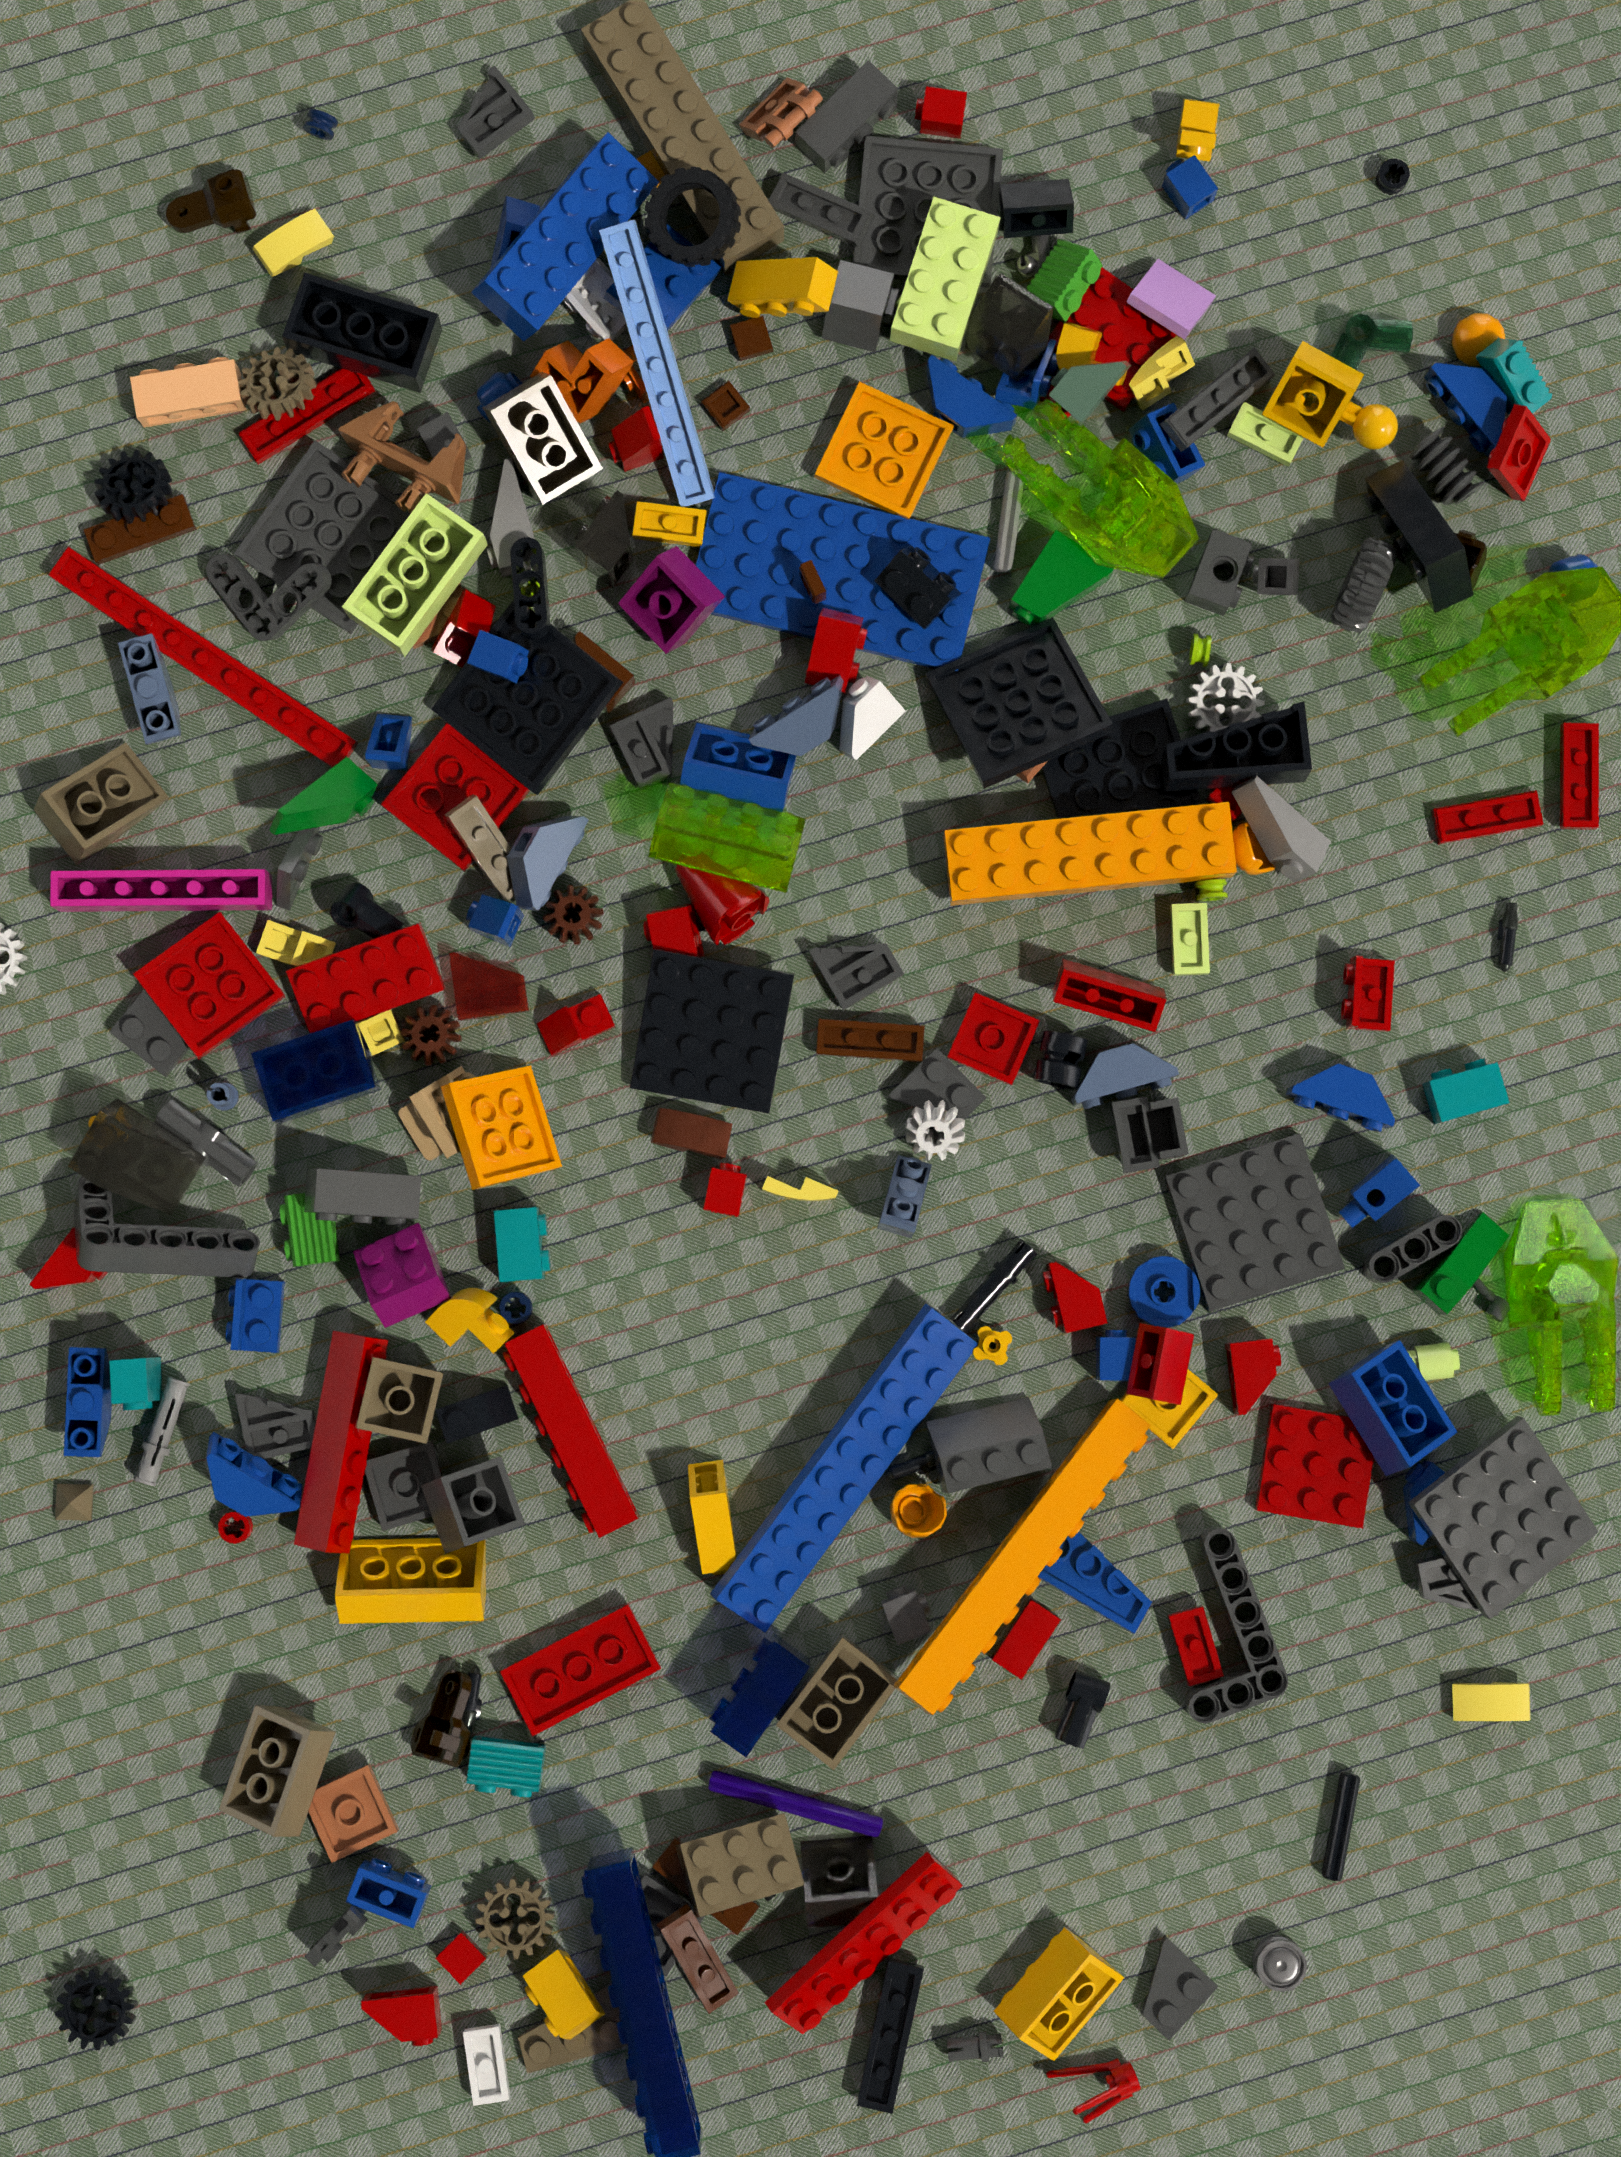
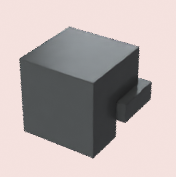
[822,260,899,352]
[1110,1096,1189,1174]

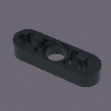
[510,537,550,640]

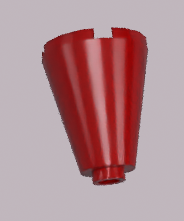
[675,848,769,945]

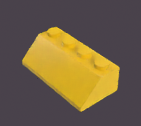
[335,1538,486,1624]

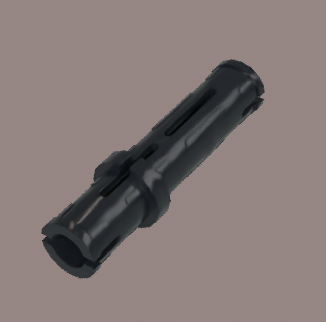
[950,1239,1037,1334]

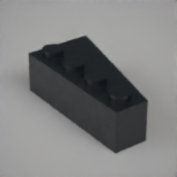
[1364,460,1474,613]
[1161,701,1312,792]

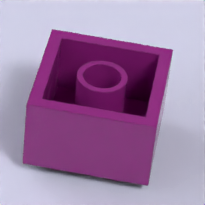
[618,546,725,654]
[353,1223,451,1328]

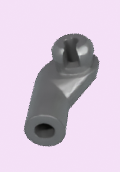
[1016,235,1050,277]

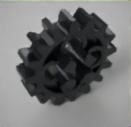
[94,450,173,524]
[55,1966,138,2051]

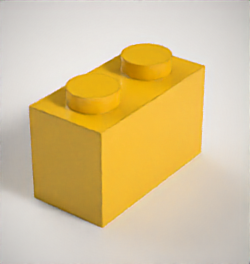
[523,1949,606,2040]

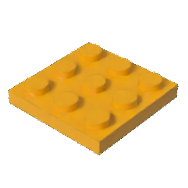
[814,381,954,520]
[441,1065,562,1190]

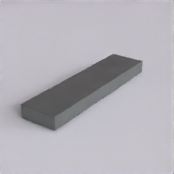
[1160,347,1275,452]

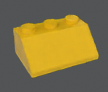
[994,1927,1124,2061]

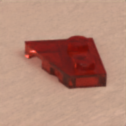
[449,952,530,1021]

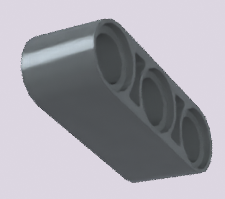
[1362,1215,1462,1283]

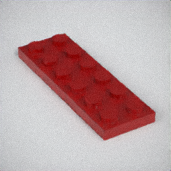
[764,1852,963,2034]

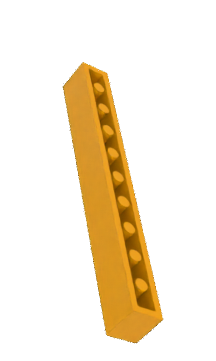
[893,1399,1151,1715]

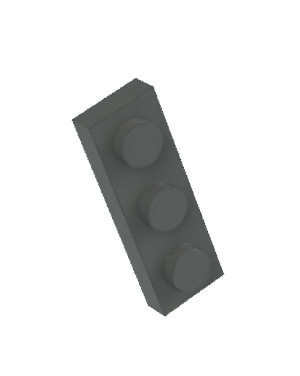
[769,173,875,247]

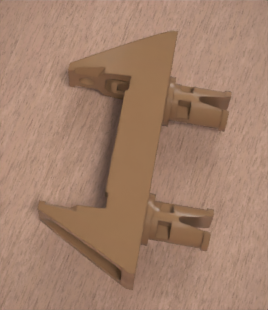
[338,401,466,514]

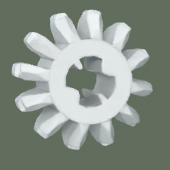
[905,1100,965,1161]

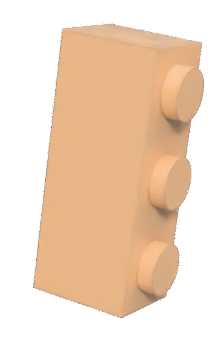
[130,357,247,428]

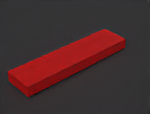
[238,369,375,465]

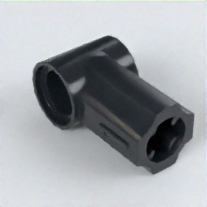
[330,883,404,939]
[1054,1670,1110,1749]

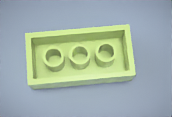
[890,197,1001,362]
[342,493,488,657]

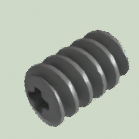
[1409,427,1485,506]

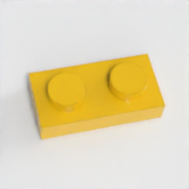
[632,501,707,547]

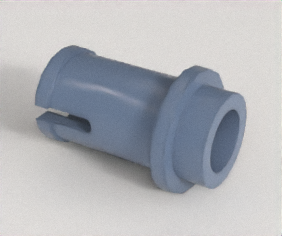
[207,1083,239,1111]

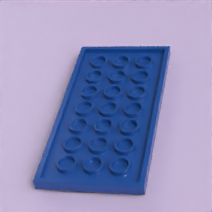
[696,472,990,672]

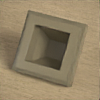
[55,1483,94,1521]

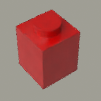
[914,86,967,139]
[703,1163,747,1218]

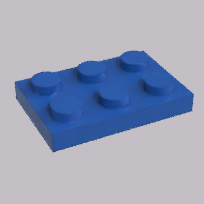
[604,224,721,331]

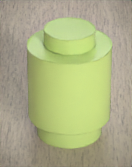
[1407,1342,1460,1381]

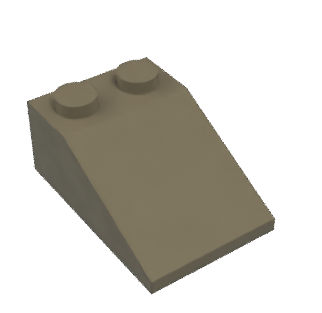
[34,742,169,865]

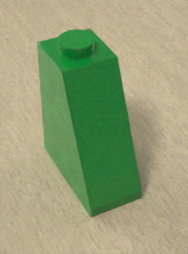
[1009,530,1115,625]

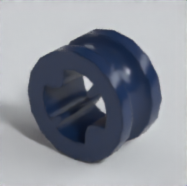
[303,109,338,140]
[499,1292,533,1324]

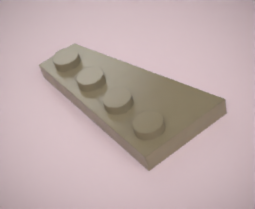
[518,1963,668,2074]

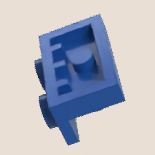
[226,1278,285,1353]

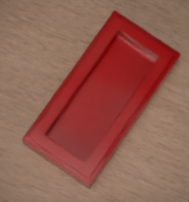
[991,1598,1061,1680]

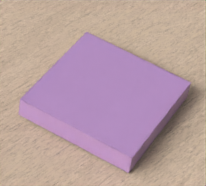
[1126,259,1216,340]

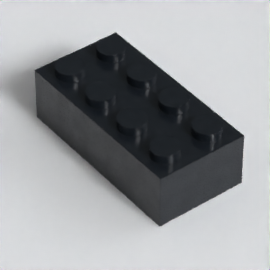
[282,272,442,393]

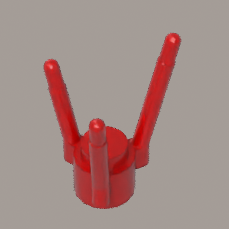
[1046,2058,1141,2123]

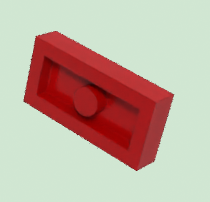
[1167,1605,1224,1686]

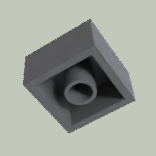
[421,1456,525,1554]

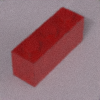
[1052,959,1167,1032]

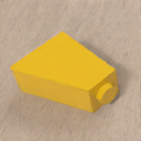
[688,1459,737,1575]

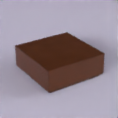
[730,316,773,361]
[701,381,750,431]
[799,560,826,604]

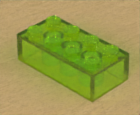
[648,782,806,893]

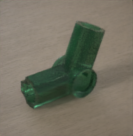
[1330,314,1413,370]

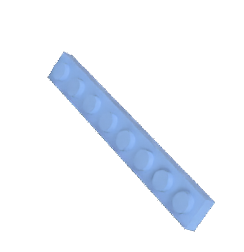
[599,220,715,507]

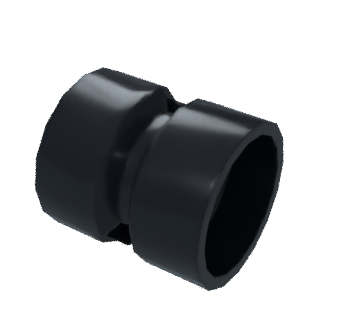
[1033,1031,1088,1090]

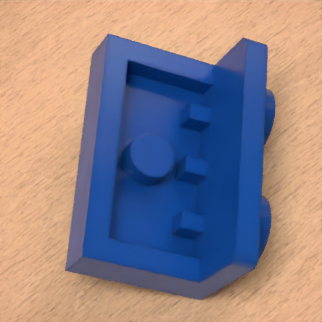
[995,339,1058,410]

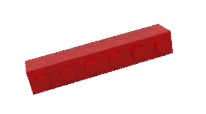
[503,1324,640,1538]
[294,1331,388,1554]

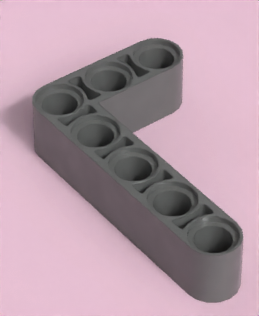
[74,1173,260,1277]
[1184,1526,1288,1724]

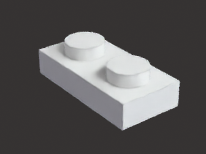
[463,2023,511,2106]

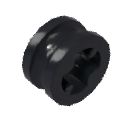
[1376,158,1410,195]

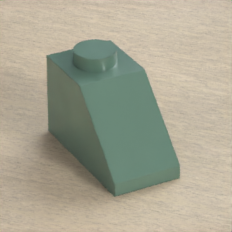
[1049,361,1131,423]

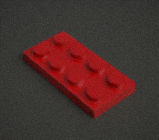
[286,922,445,1037]
[500,1603,662,1737]

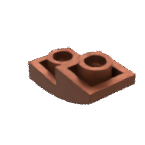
[651,1108,733,1159]

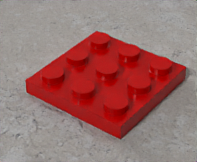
[1039,267,1177,412]
[381,723,530,872]
[133,912,285,1060]
[1255,1404,1374,1529]

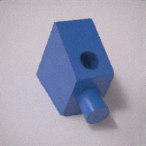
[1339,1154,1420,1228]

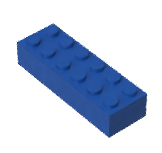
[471,132,659,341]

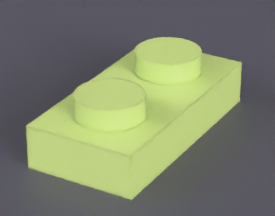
[1227,402,1304,467]
[1170,903,1210,976]

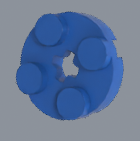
[1127,1256,1200,1328]

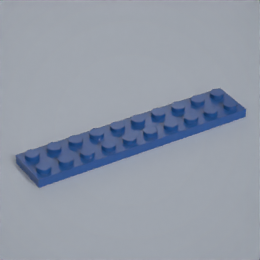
[710,1303,978,1633]

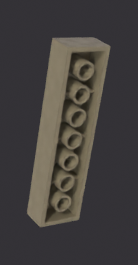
[581,0,784,276]

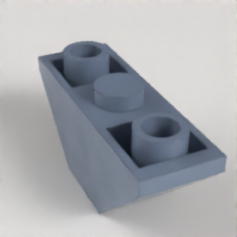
[118,633,181,745]
[748,675,844,756]
[507,816,589,911]
[1071,1043,1179,1110]
[877,1155,932,1238]

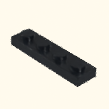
[857,1958,924,2114]

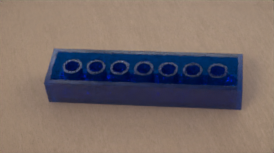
[582,1847,703,2157]

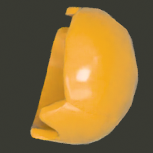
[1451,313,1505,367]
[1233,822,1276,875]
[890,1484,947,1538]

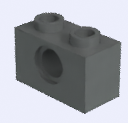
[1184,529,1255,616]

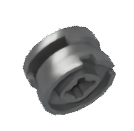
[1252,1934,1307,1992]

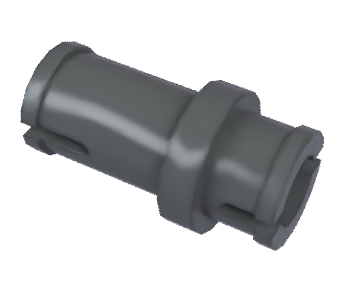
[947,2031,1004,2062]

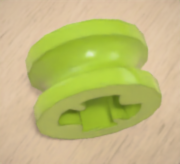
[1189,633,1212,667]
[1195,879,1228,902]

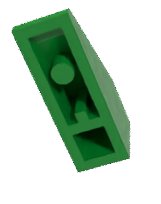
[269,757,378,835]
[1412,1212,1510,1315]

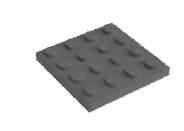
[853,136,1003,288]
[234,441,410,635]
[1164,1133,1345,1312]
[1408,1416,1598,1619]

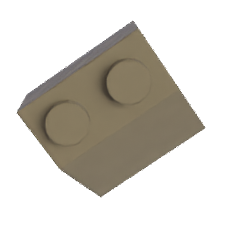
[355,1357,443,1444]

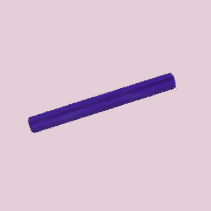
[708,1771,883,1838]

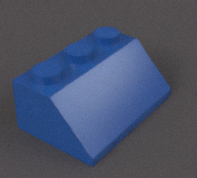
[678,723,797,819]

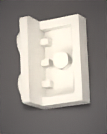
[563,258,627,340]

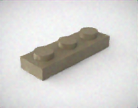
[444,794,515,902]

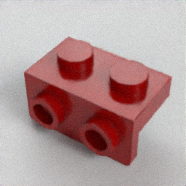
[1341,955,1395,1032]

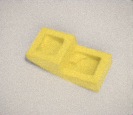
[253,209,334,277]
[1129,336,1195,411]
[255,920,336,967]
[357,1009,405,1056]
[762,1176,839,1201]
[1452,1682,1531,1721]

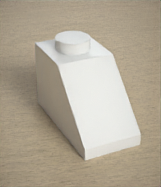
[839,676,905,760]

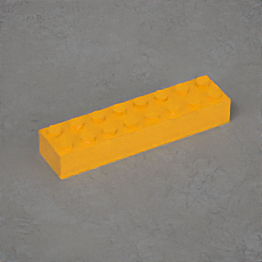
[943,802,1237,906]

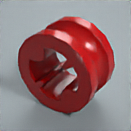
[218,1511,253,1544]

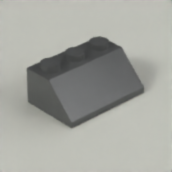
[925,1397,1052,1493]

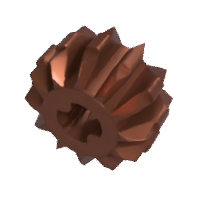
[543,885,604,946]
[400,1005,462,1066]

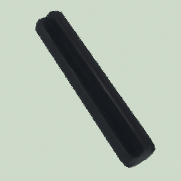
[1322,1772,1360,1881]

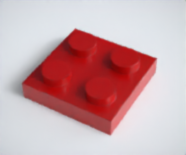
[1487,404,1551,501]
[947,992,1040,1086]

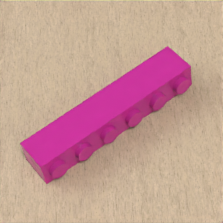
[50,869,272,912]

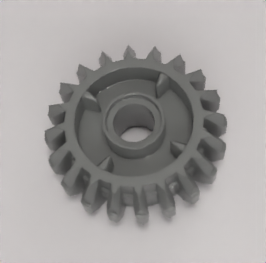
[1331,537,1397,633]

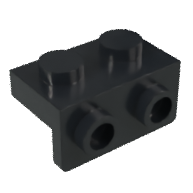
[874,546,961,630]

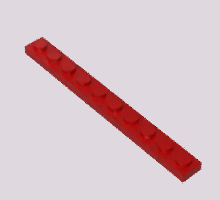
[48,547,358,768]

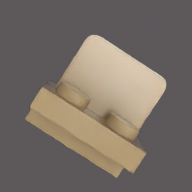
[398,1066,476,1160]

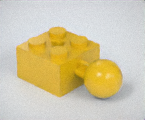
[1262,341,1398,450]

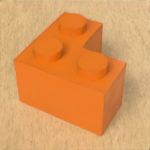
[530,338,634,424]

